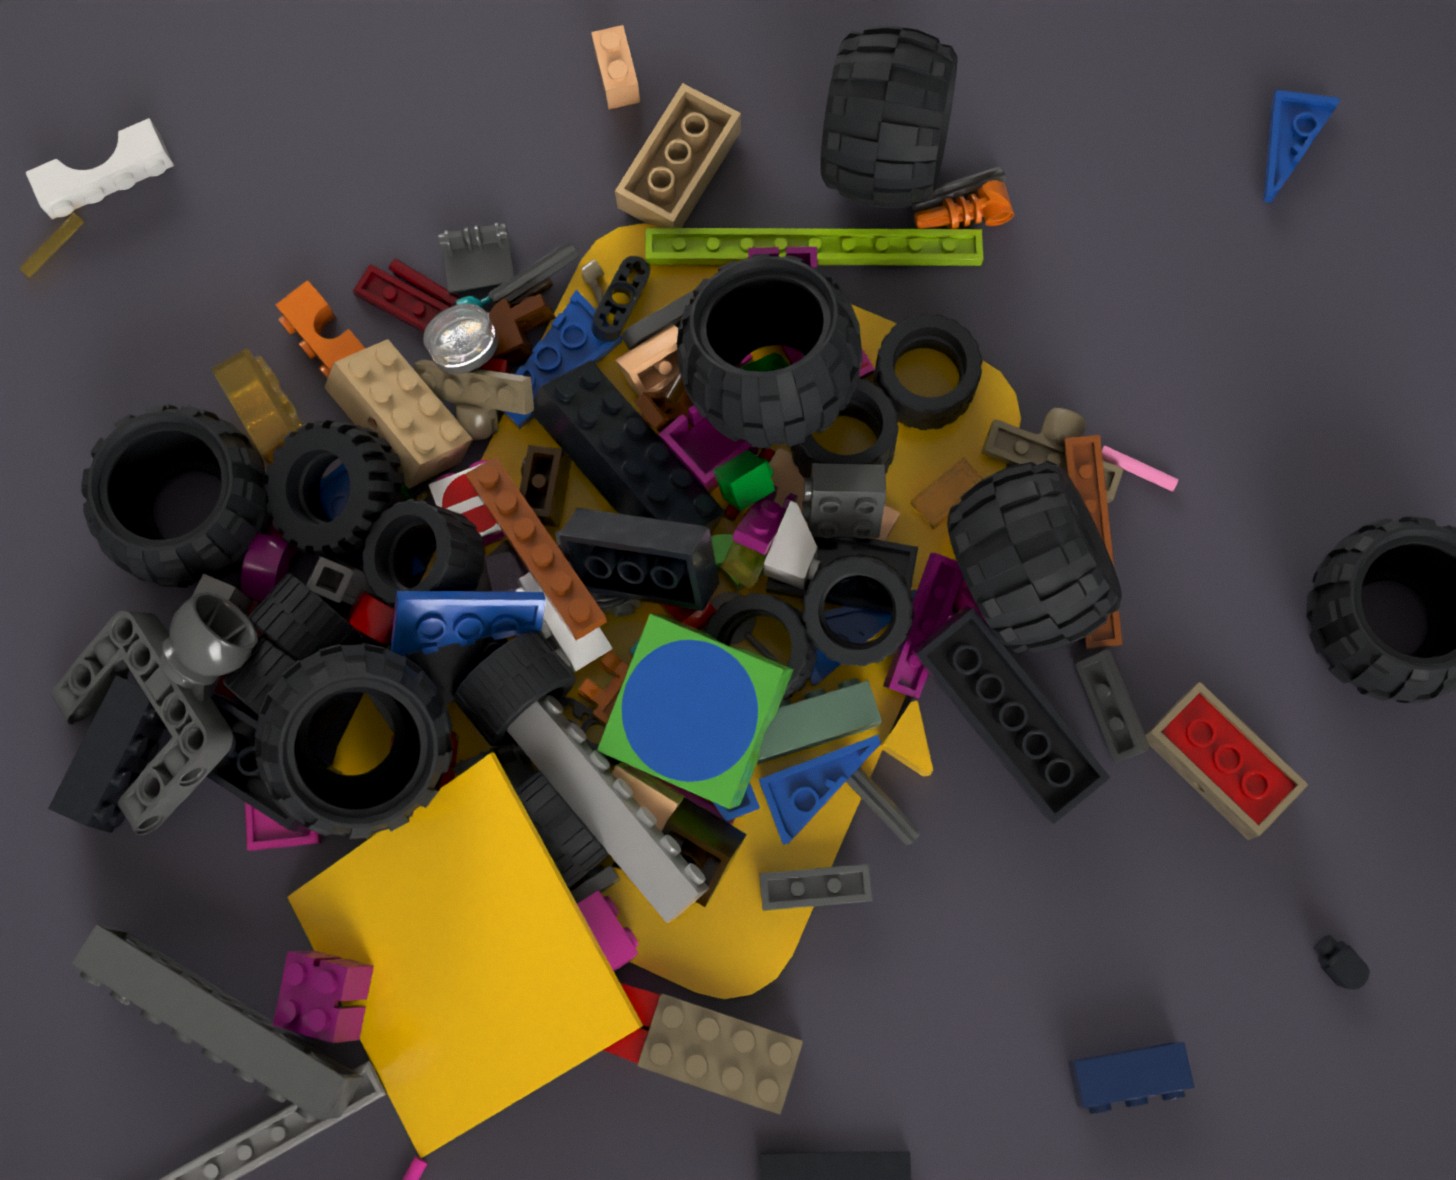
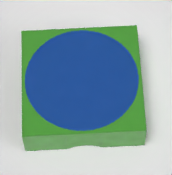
[597,614,794,809]

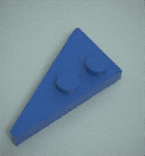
[1263,90,1340,203]

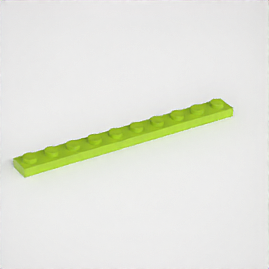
[645,228,984,266]

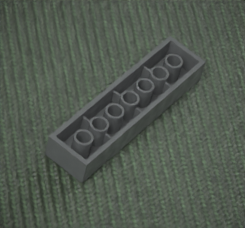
[71,924,364,1122]

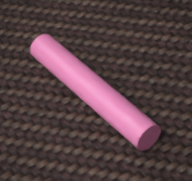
[1102,445,1179,492]

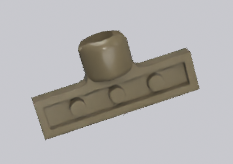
[414,359,534,440]
[981,408,1124,503]

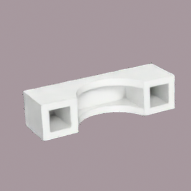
[26,118,174,219]

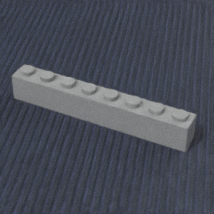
[507,695,709,923]

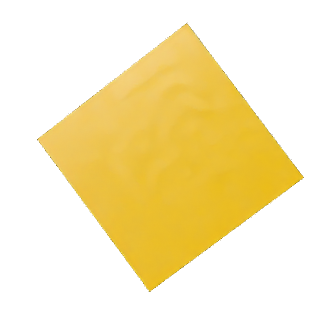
[287,753,643,1158]

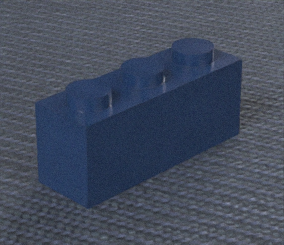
[1068,1041,1195,1114]

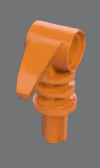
[914,180,1014,229]

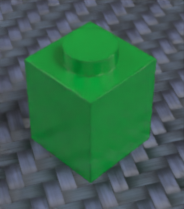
[713,450,775,512]

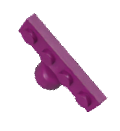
[883,552,963,699]

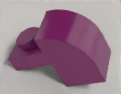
[241,523,298,601]

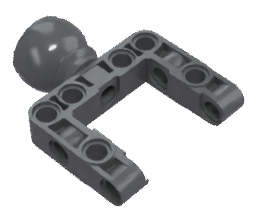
[51,592,258,835]

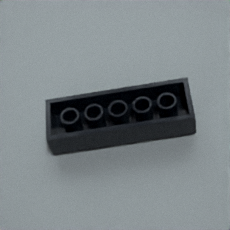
[530,360,726,535]
[910,606,1111,824]

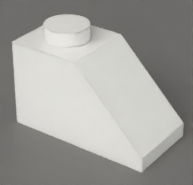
[764,501,821,590]

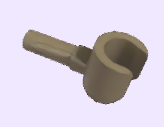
[582,259,604,305]

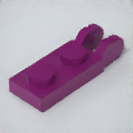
[732,485,798,555]

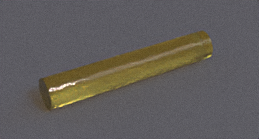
[19,213,84,278]

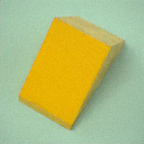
[882,701,933,777]

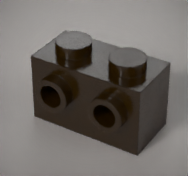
[519,445,572,527]

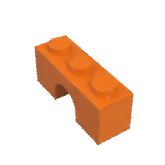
[276,280,366,379]

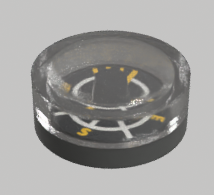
[423,304,499,374]

